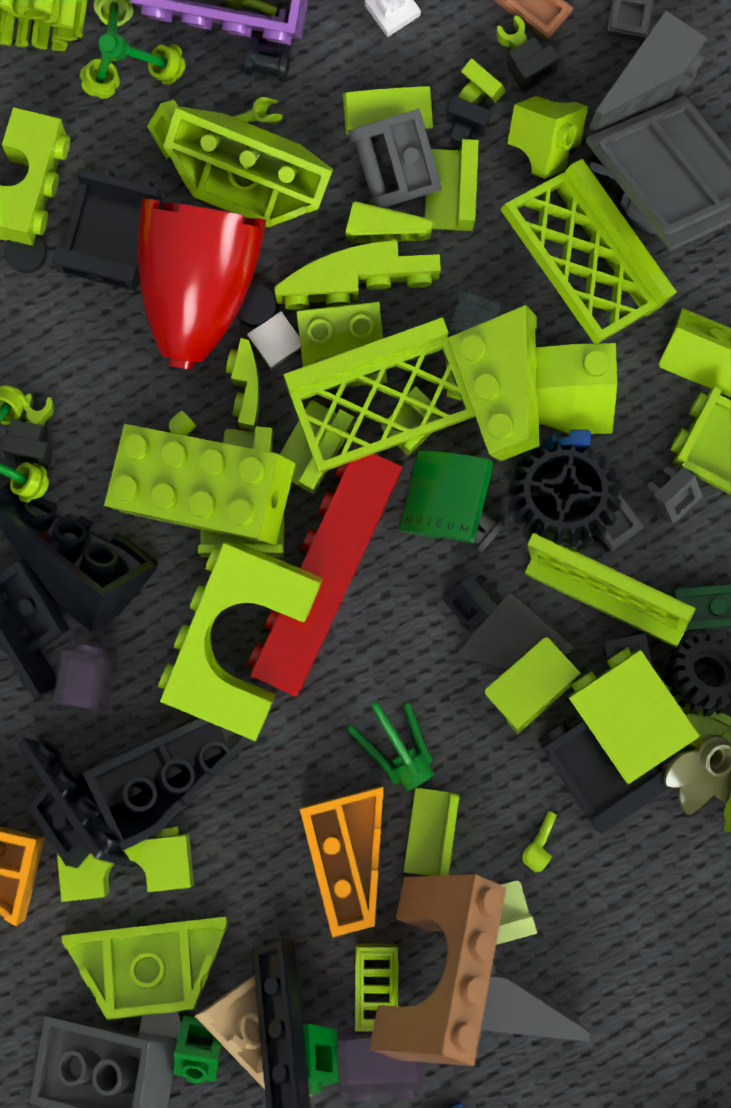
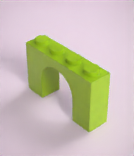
[158,539,323,741]

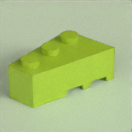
[448,305,539,461]

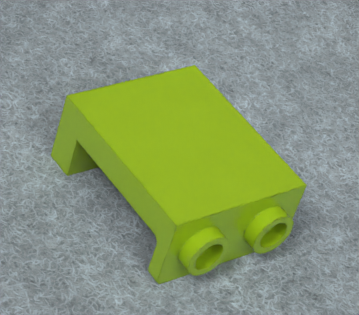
[670,386,731,495]
[568,647,700,784]

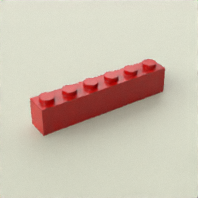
[247,446,402,698]

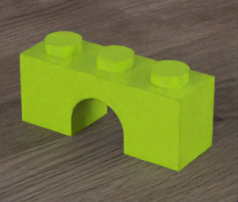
[0,107,70,246]
[57,826,194,902]

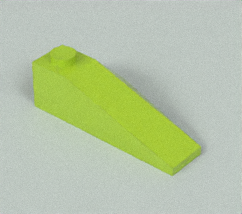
[446,343,617,434]

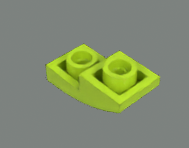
[343,86,433,135]
[226,338,260,432]

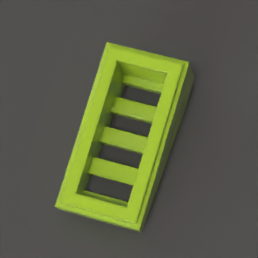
[346,201,433,243]
[355,944,398,1031]

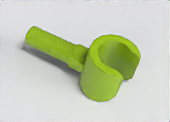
[223,0,278,16]
[233,97,283,124]
[169,411,197,436]
[522,811,557,873]

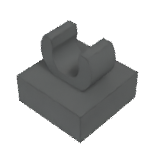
[647,467,703,524]

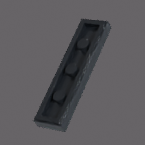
[252,937,311,1108]

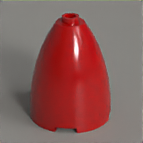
[138,198,266,369]

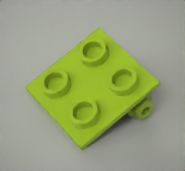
[297,302,387,389]

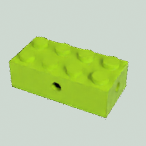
[104,424,296,546]

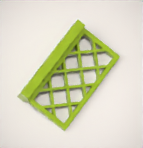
[500,159,677,345]
[283,317,476,473]
[525,533,696,648]

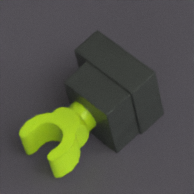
[496,15,560,92]
[2,394,54,469]

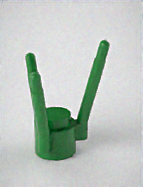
[346,702,434,792]

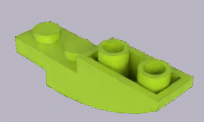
[275,240,441,310]

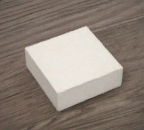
[247,311,301,370]

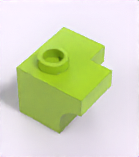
[507,96,588,179]

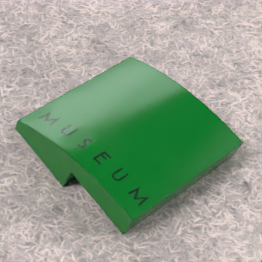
[399,451,494,544]

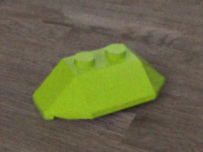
[163,106,333,227]

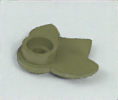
[664,735,731,815]

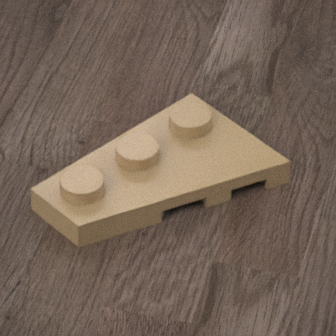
[195,975,322,1097]

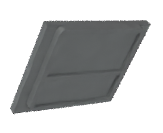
[586,95,731,251]

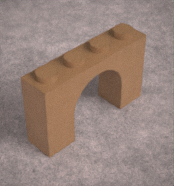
[369,874,506,1066]

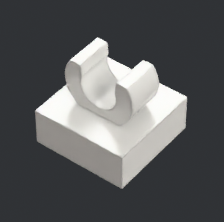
[365,0,421,37]

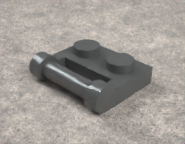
[347,109,442,208]

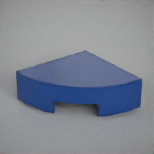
[544,430,591,453]

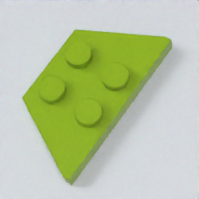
[61,917,228,1020]

